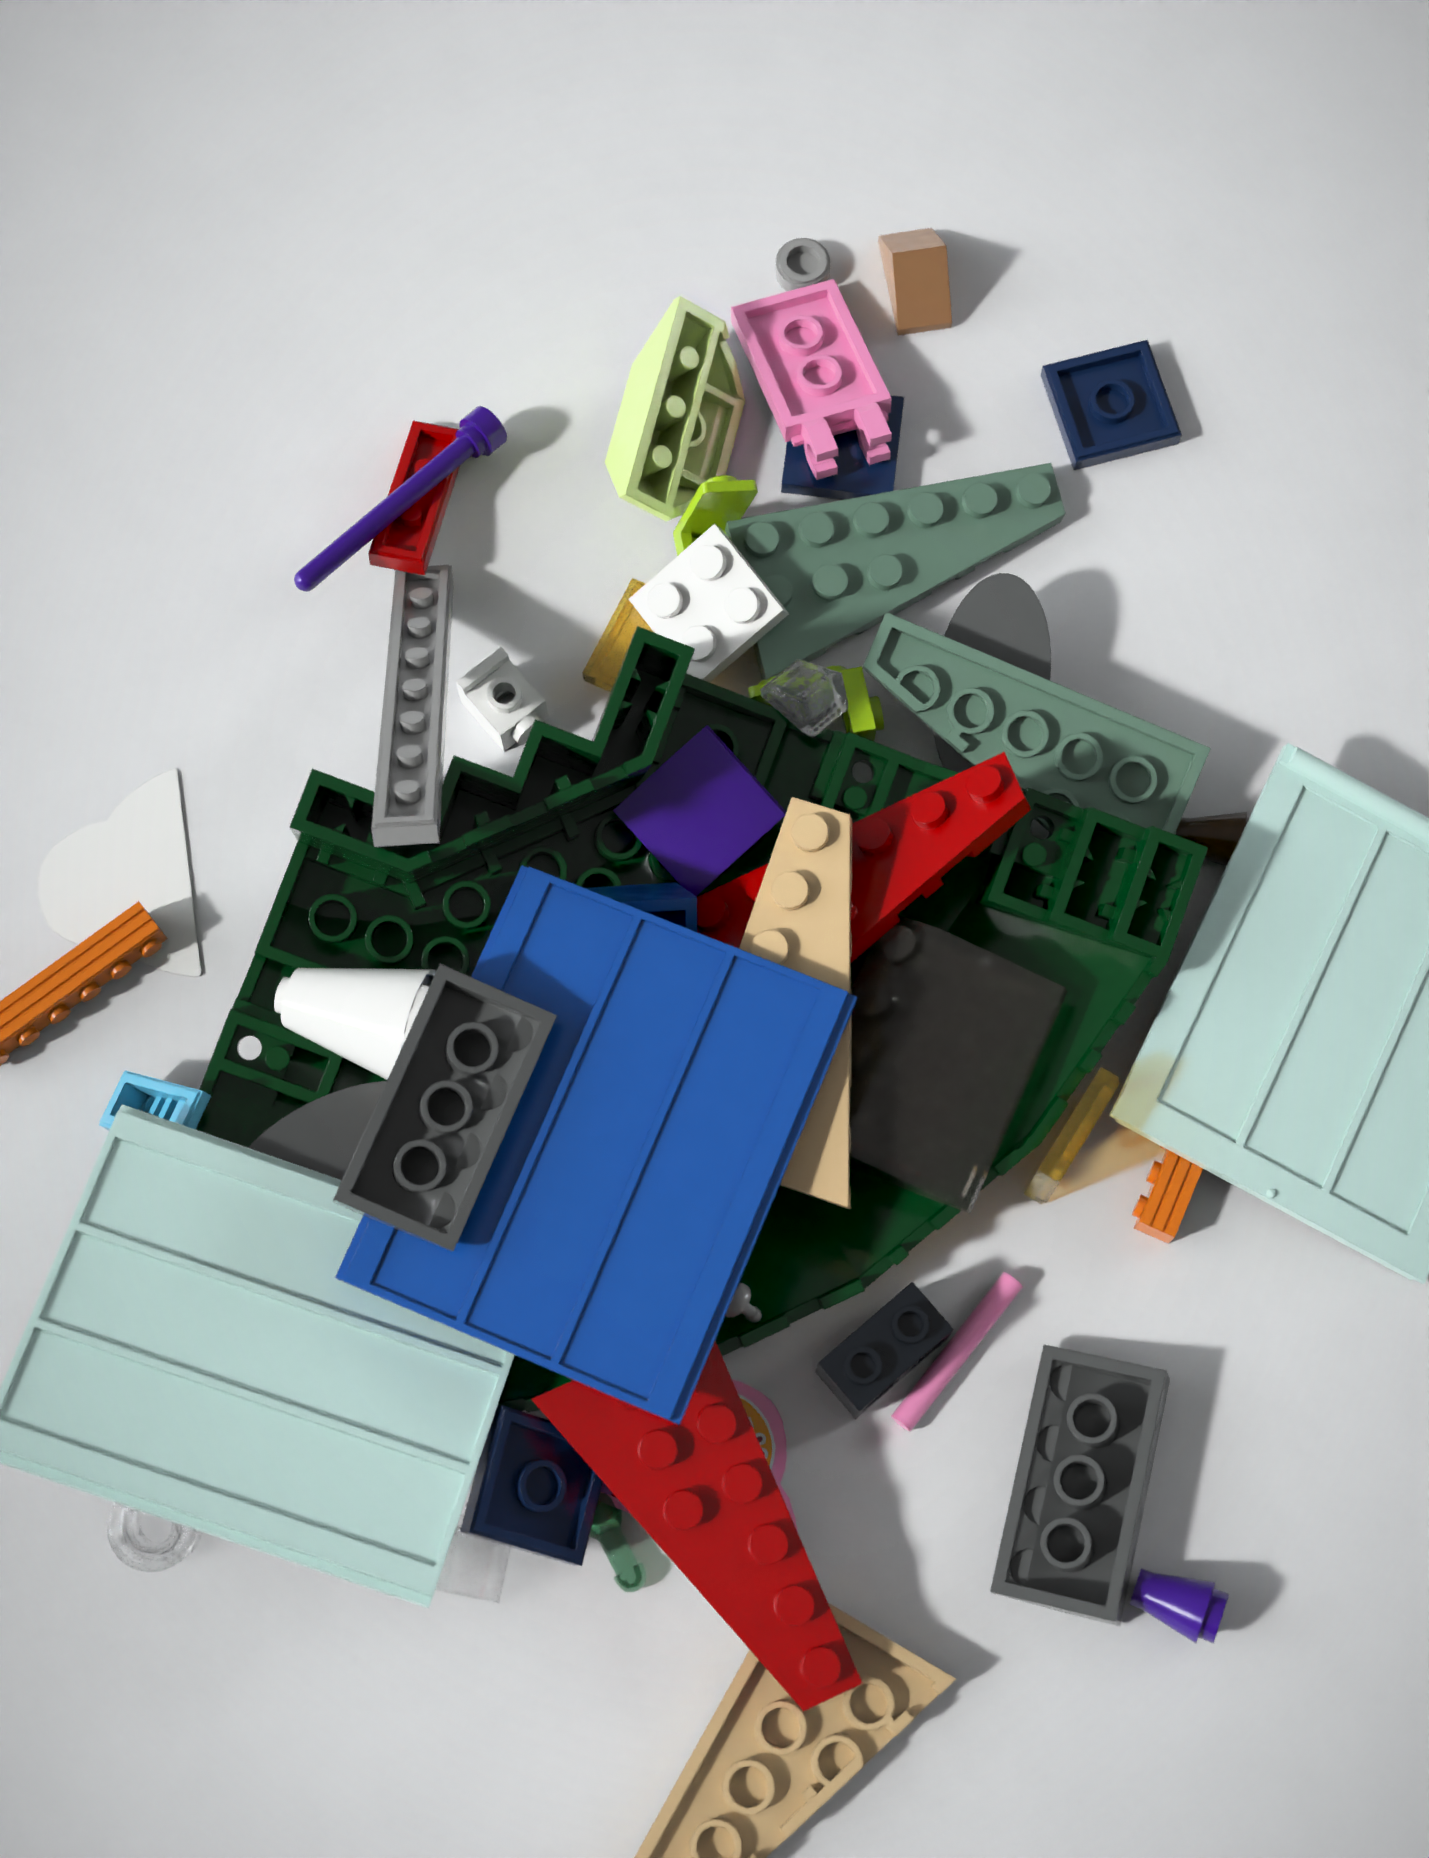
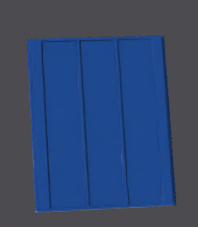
[335,865,858,1426]

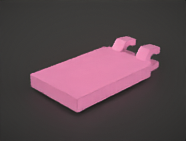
[731,279,892,480]

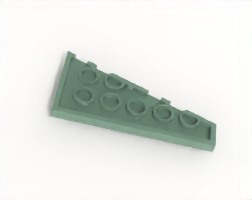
[725,463,1066,680]
[863,612,1211,834]

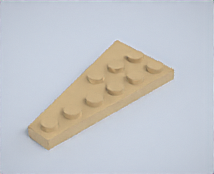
[739,797,852,1210]
[634,1603,956,1858]

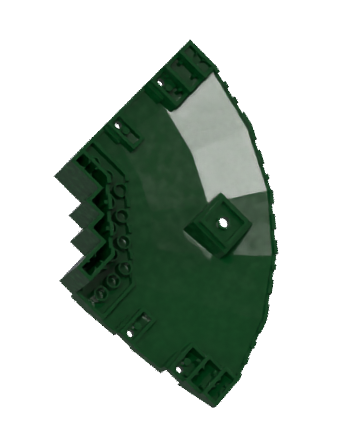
[195,626,1208,1413]

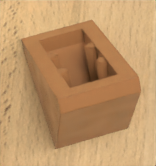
[878,228,952,336]

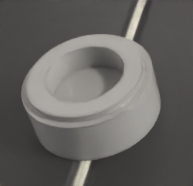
[775,238,830,291]

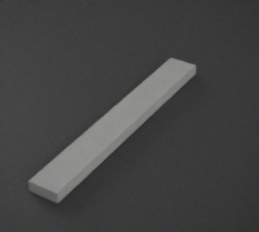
[371,565,454,847]

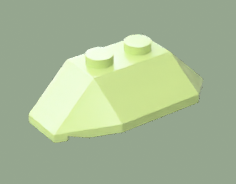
[605,296,745,522]

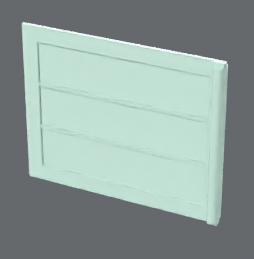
[1109,743,1429,1284]
[0,1104,514,1608]

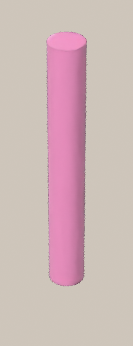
[891,1272,1023,1432]

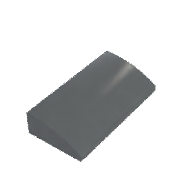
[333,964,557,1252]
[990,1344,1170,1626]

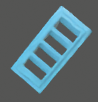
[99,1070,211,1130]

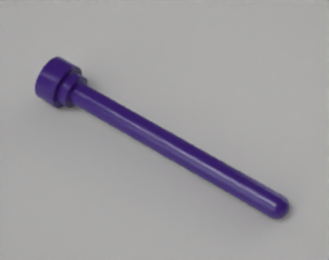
[294,406,507,592]

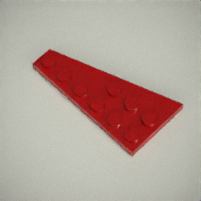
[697,752,1031,962]
[531,1341,863,1711]

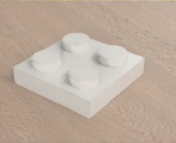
[629,524,789,682]

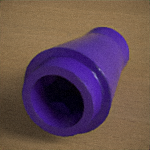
[1129,1568,1229,1643]

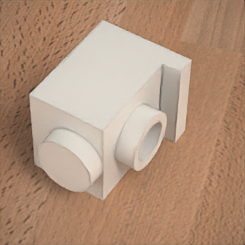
[456,647,549,752]

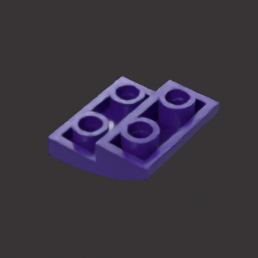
[613,725,786,896]

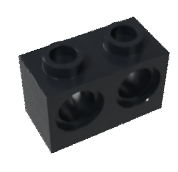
[815,1282,954,1420]

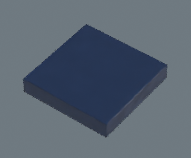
[1041,340,1182,470]
[781,395,904,500]
[460,1405,603,1566]

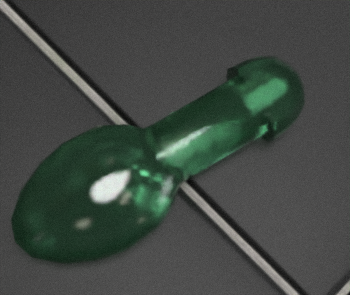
[589,1492,646,1593]

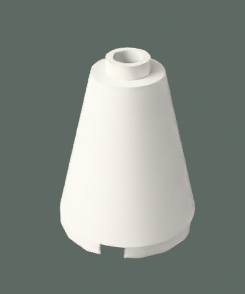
[274,968,436,1080]

